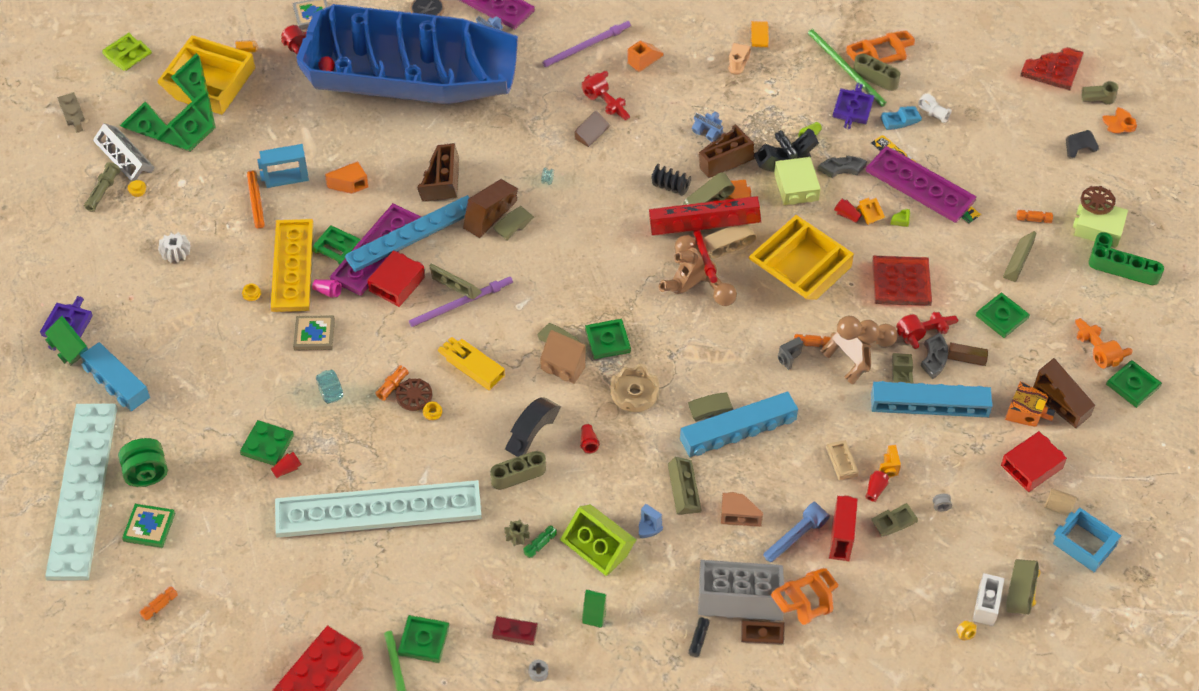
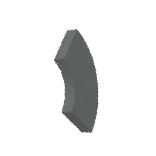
[818,156,867,178]
[921,333,948,379]

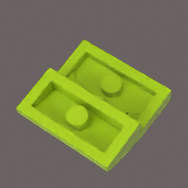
[102,33,152,71]

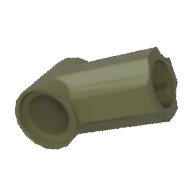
[1082,81,1118,104]

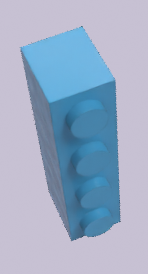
[80,342,150,411]

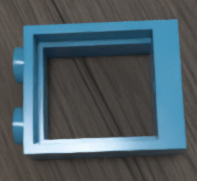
[257,144,309,188]
[1053,508,1121,573]

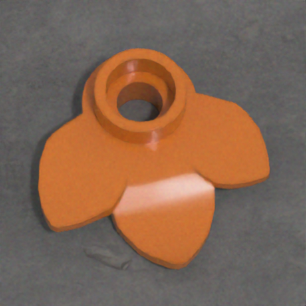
[1102,107,1137,133]

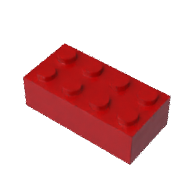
[273,625,363,691]

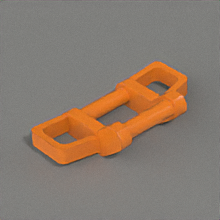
[847,30,915,64]
[771,568,838,625]

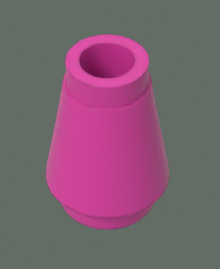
[312,279,342,298]

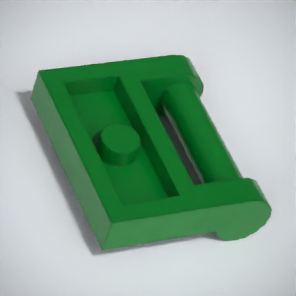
[312,225,361,264]

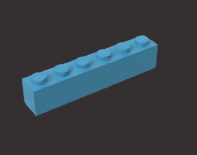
[871,381,992,418]
[680,391,798,457]

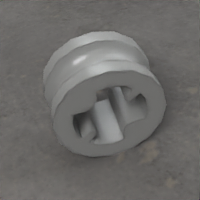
[933,493,952,512]
[529,660,548,682]

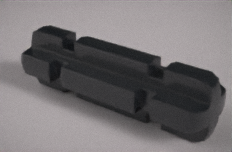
[775,130,798,159]
[689,617,710,658]

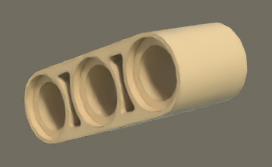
[703,224,756,259]

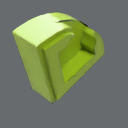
[890,209,910,227]

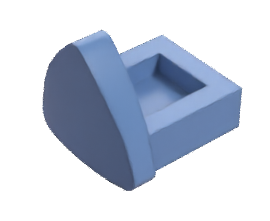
[639,504,663,538]

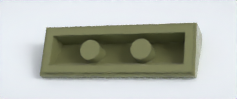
[1003,231,1037,282]
[430,263,482,300]
[668,456,702,515]

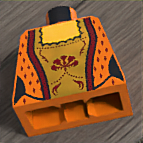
[1005,381,1056,427]

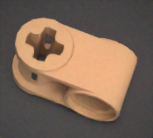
[728,43,751,74]

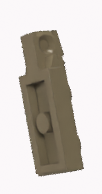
[57,92,85,133]

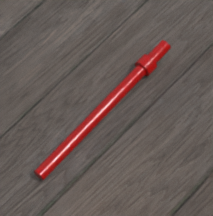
[693,230,717,283]

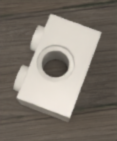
[973,573,1004,626]

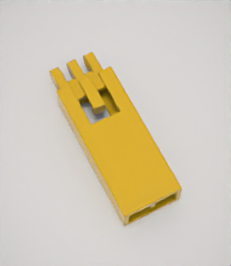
[438,337,505,391]

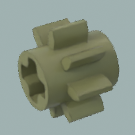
[505,519,530,546]

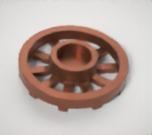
[1080,186,1116,215]
[396,378,433,411]

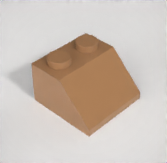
[540,330,586,384]

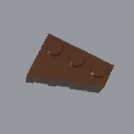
[417,143,459,202]
[463,179,518,238]
[1033,358,1095,428]

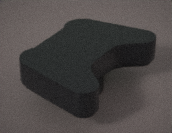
[1066,130,1099,159]

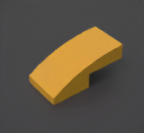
[751,21,769,47]
[235,40,258,52]

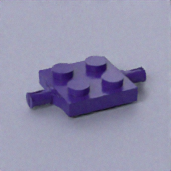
[832,83,874,129]
[40,296,93,351]

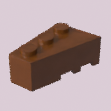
[699,124,755,178]

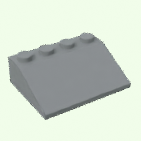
[698,560,785,621]

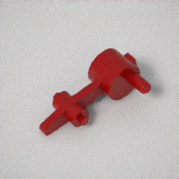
[281,25,306,54]
[582,71,630,121]
[896,312,959,349]

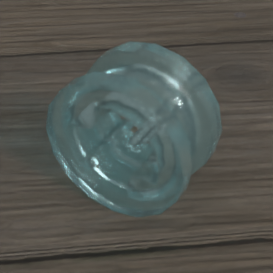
[541,167,554,185]

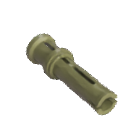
[84,162,121,212]

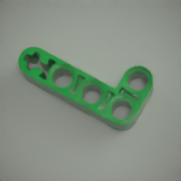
[1088,232,1164,286]

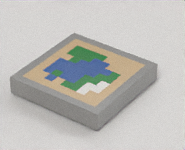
[293,0,328,30]

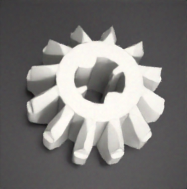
[158,232,191,263]

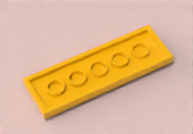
[271,219,314,312]

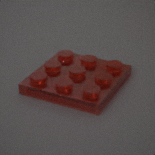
[872,255,932,306]

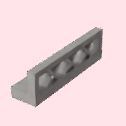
[93,123,155,181]

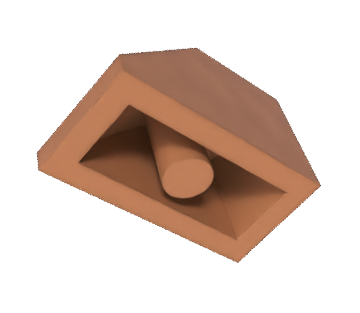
[721,492,763,527]

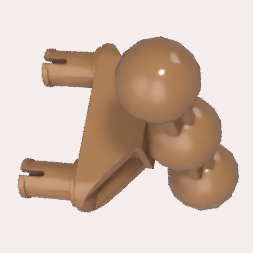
[658,235,737,307]
[821,315,898,385]

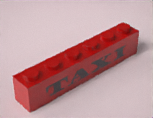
[649,196,761,236]

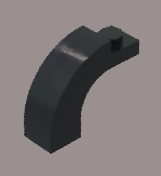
[753,128,819,171]
[505,397,561,457]

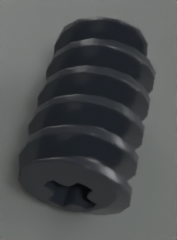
[651,164,691,196]

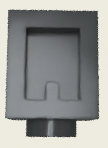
[778,337,803,370]

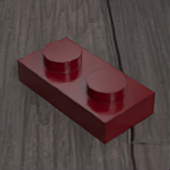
[492,616,538,646]

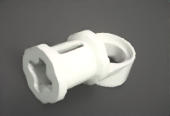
[918,94,952,123]

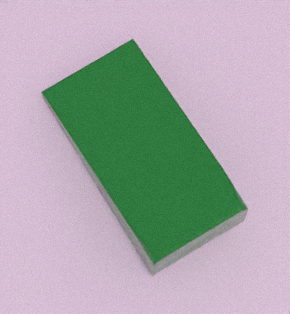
[582,589,606,628]

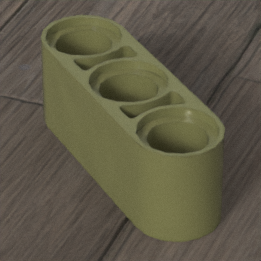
[854,53,901,91]
[684,173,735,205]
[490,451,546,490]
[1006,559,1039,615]

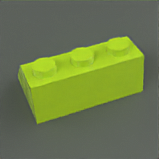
[560,504,637,576]

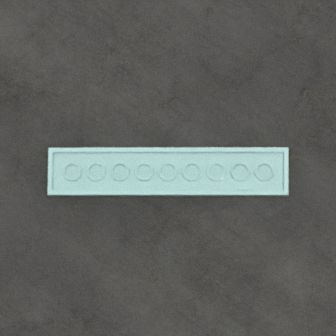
[45,404,117,581]
[275,480,482,538]

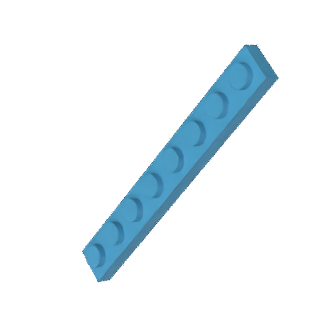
[345,195,469,272]

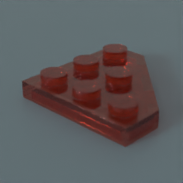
[1020,47,1084,91]

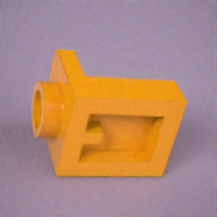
[856,197,885,225]
[879,445,901,478]

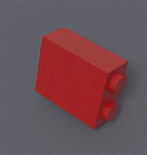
[367,250,425,307]
[1001,431,1067,493]
[829,495,858,561]

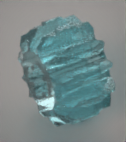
[316,369,343,404]

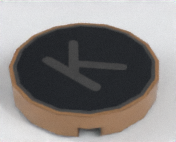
[410,0,444,16]

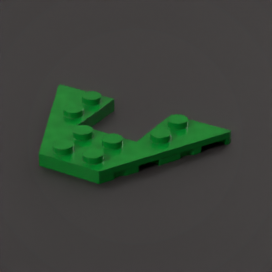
[120,53,216,152]

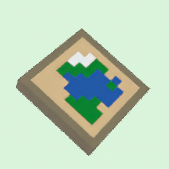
[293,315,335,350]

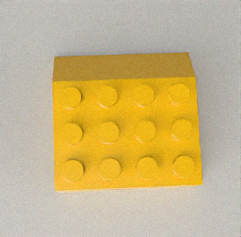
[157,35,255,115]
[749,215,854,300]

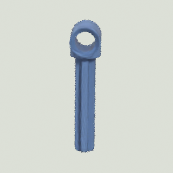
[763,502,830,562]

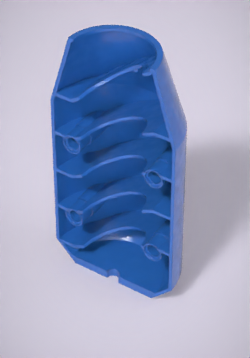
[297,4,518,104]

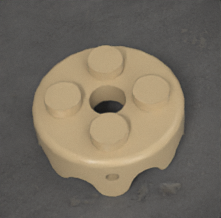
[611,364,660,412]

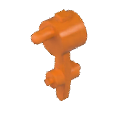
[1075,318,1133,369]

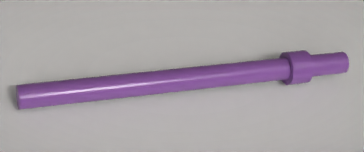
[542,21,631,67]
[409,276,513,327]

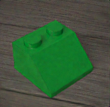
[45,316,88,366]

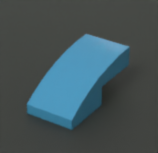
[880,106,922,130]

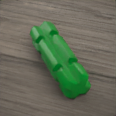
[523,525,557,558]

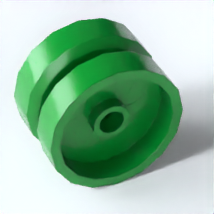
[118,438,168,487]

